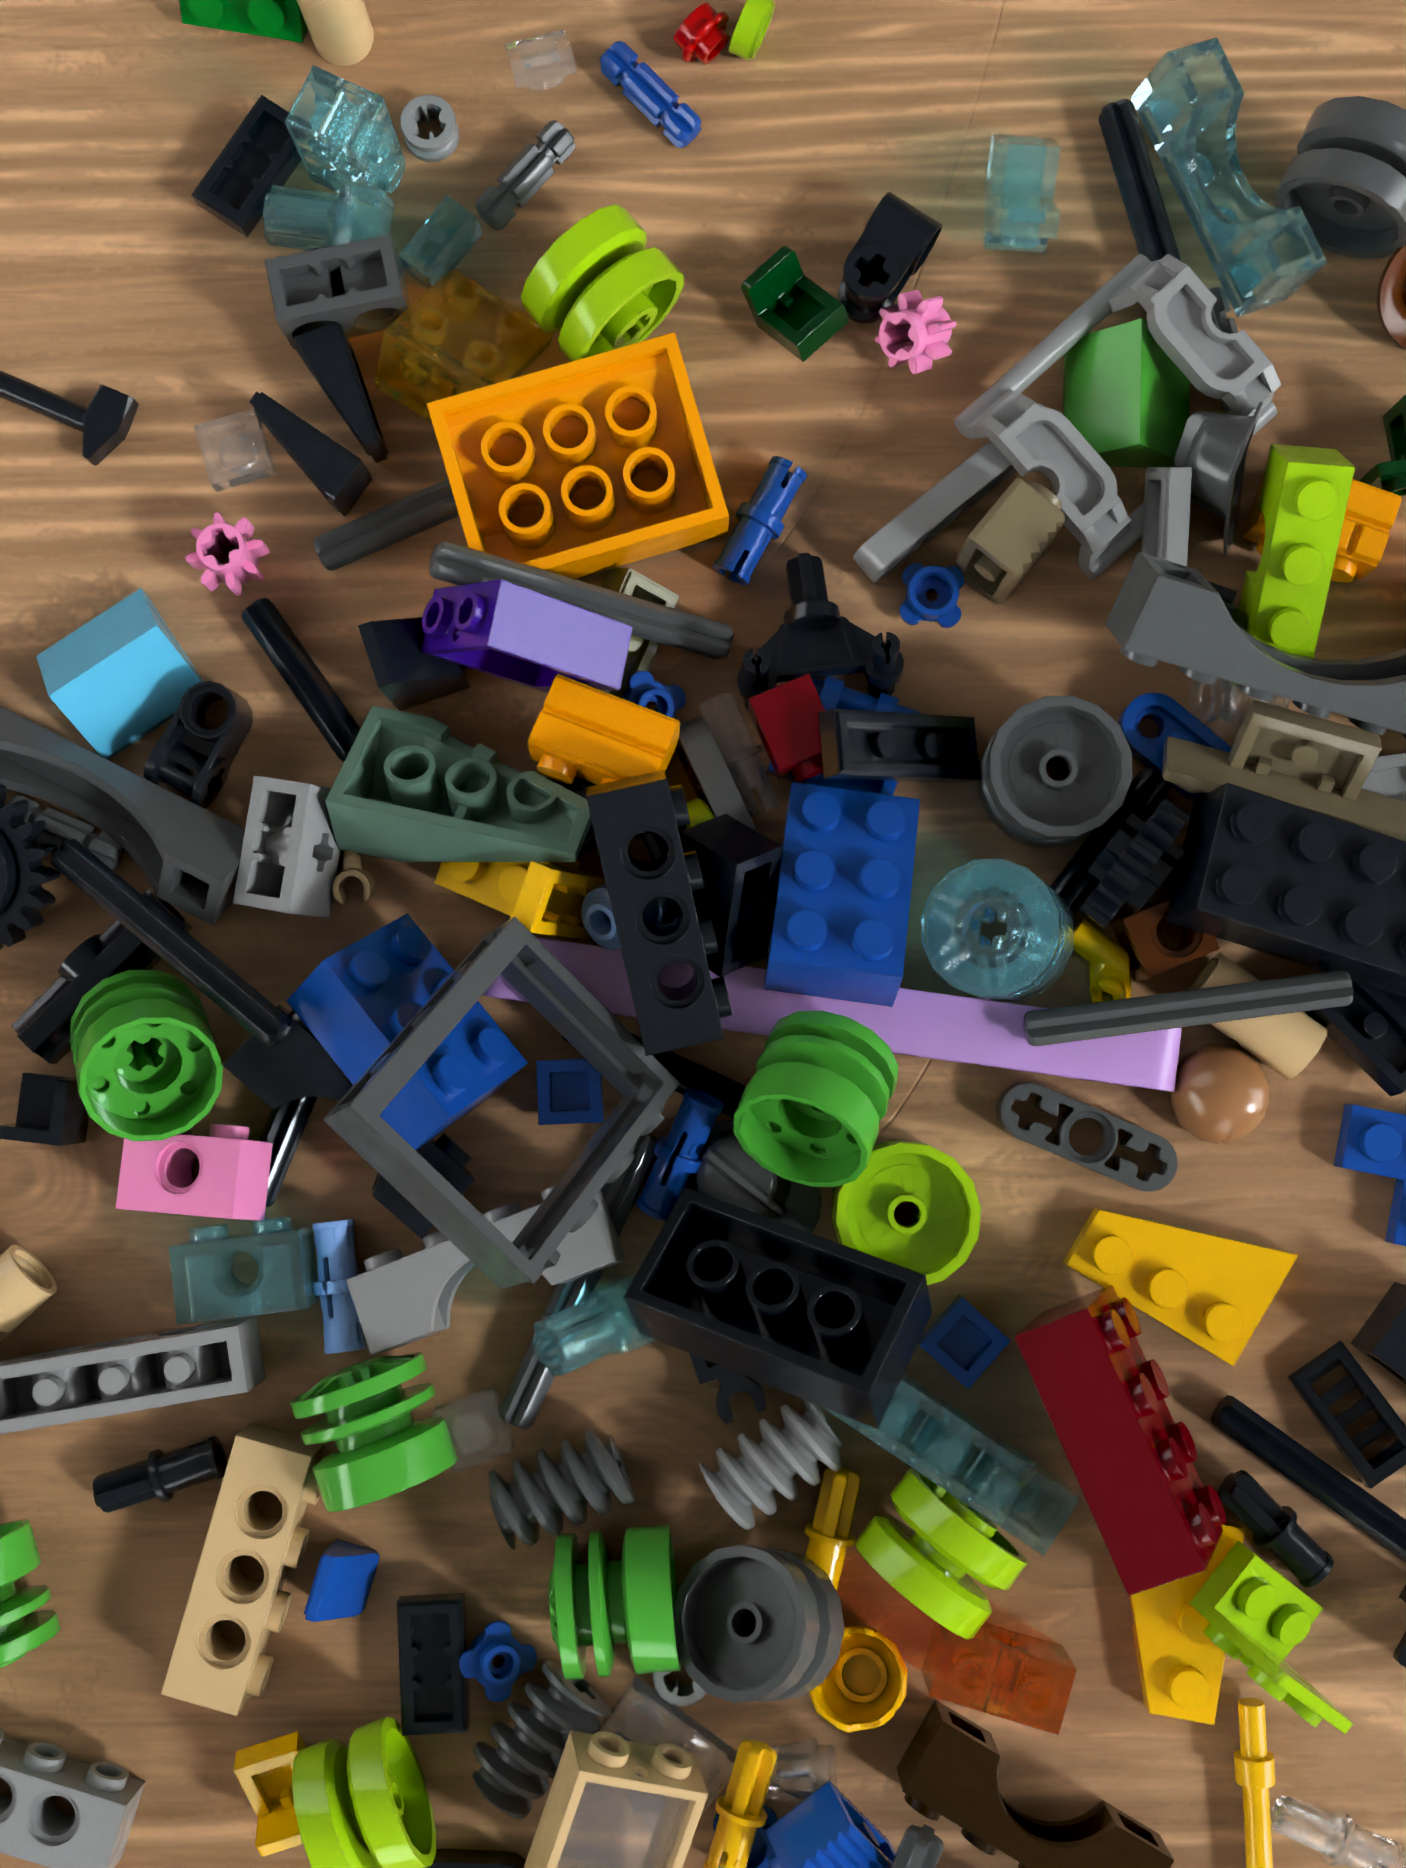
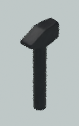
[0,370,139,466]

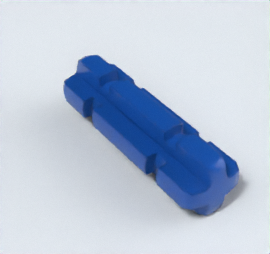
[599,41,701,148]

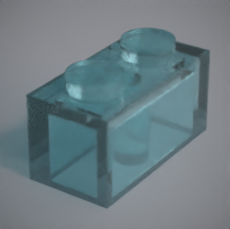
[398,195,482,294]

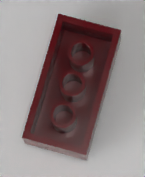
[1014,1285,1226,1596]

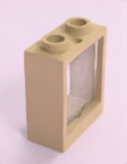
[524,1730,708,1868]

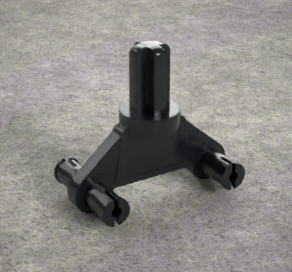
[737,553,904,711]

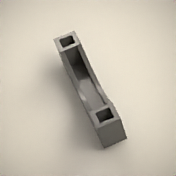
[1105,551,1406,738]
[0,706,245,926]

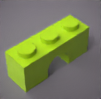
[1238,444,1355,658]

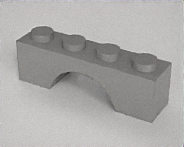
[346,1185,626,1355]

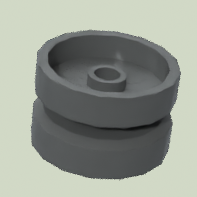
[1274,96,1406,258]
[978,696,1132,847]
[673,1544,845,1703]

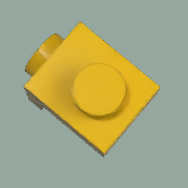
[233,1731,307,1856]

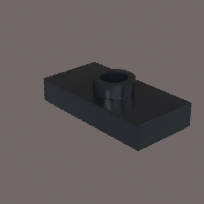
[191,95,317,238]
[397,1593,470,1736]

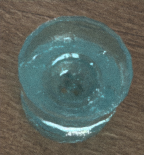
[921,858,1074,1002]

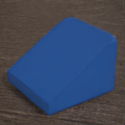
[304,1539,380,1622]

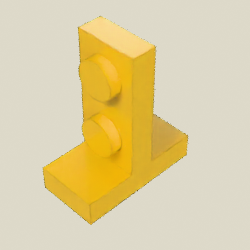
[434,861,606,941]

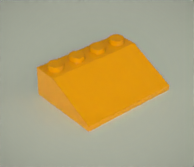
[427,332,729,579]

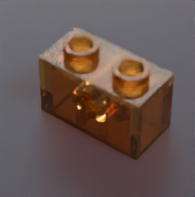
[921,1621,1077,1735]

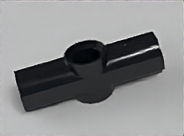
[11,889,192,1064]

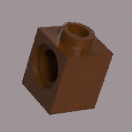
[1110,898,1220,981]

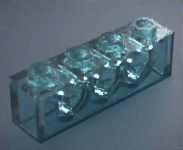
[823,1374,1080,1556]

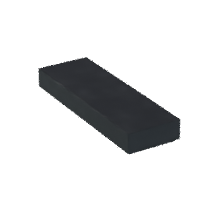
[818,709,980,783]

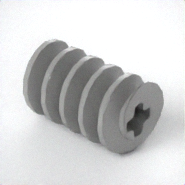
[699,1399,843,1530]

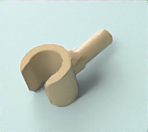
[332,850,375,905]

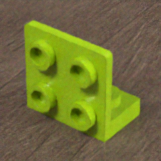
[1189,1540,1354,1734]

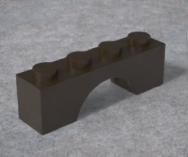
[896,1700,1174,1868]

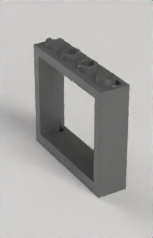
[323,916,680,1289]

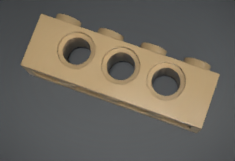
[161,1423,324,1716]

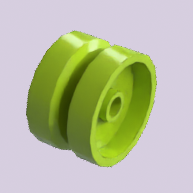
[521,204,684,362]
[830,1139,981,1286]
[855,1468,1028,1639]
[292,1717,436,1868]

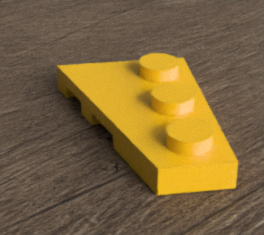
[1062,1208,1298,1367]
[1129,1521,1245,1725]

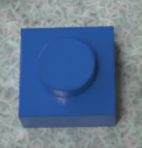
[536,1059,604,1125]
[918,1294,1011,1389]

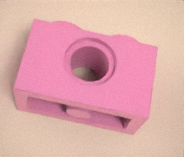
[115,1124,273,1221]

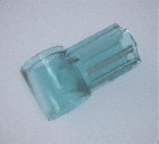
[263,185,395,251]
[532,1274,656,1376]

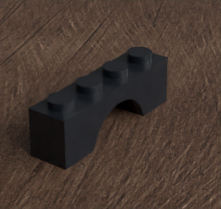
[223,1004,475,1239]

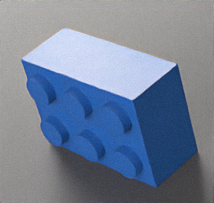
[764,782,920,1007]
[286,913,528,1150]

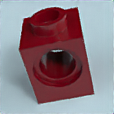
[748,673,825,783]

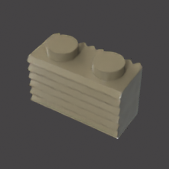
[954,478,1065,604]

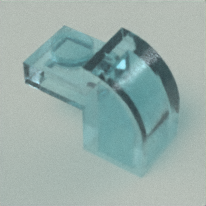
[983,134,1061,253]

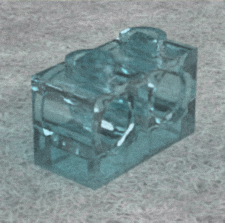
[285,65,405,211]

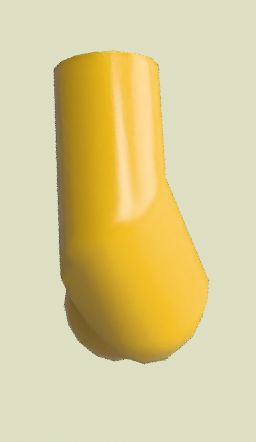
[1064,918,1132,1003]

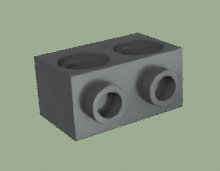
[265,234,414,349]

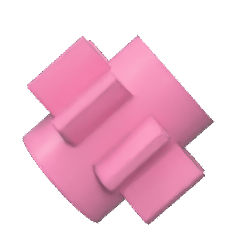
[875,290,957,374]
[185,512,270,596]

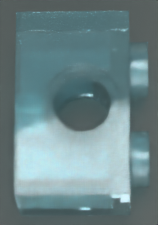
[169,1216,320,1325]

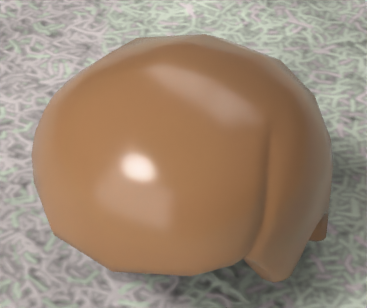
[1170,1043,1270,1144]

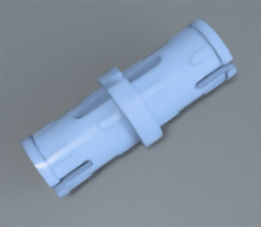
[312,1219,366,1354]

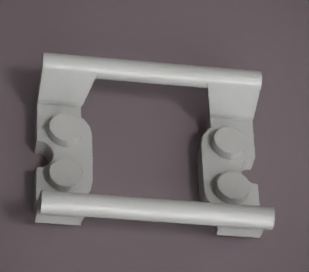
[954,254,1281,580]

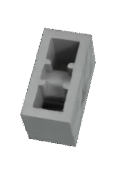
[233,775,340,918]

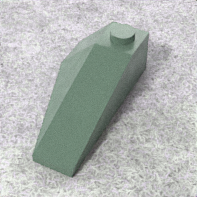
[325,705,592,862]

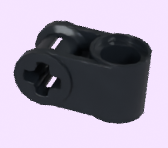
[838,192,943,323]
[144,681,253,809]

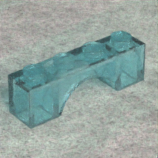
[1130,37,1328,317]

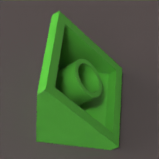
[1063,318,1190,468]

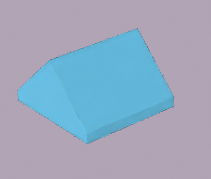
[36,588,204,760]

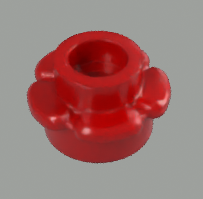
[673,2,730,65]

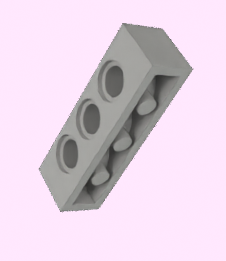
[0,1315,266,1434]
[0,1729,146,1868]

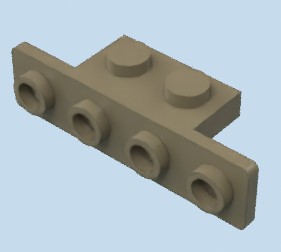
[1162,700,1406,842]

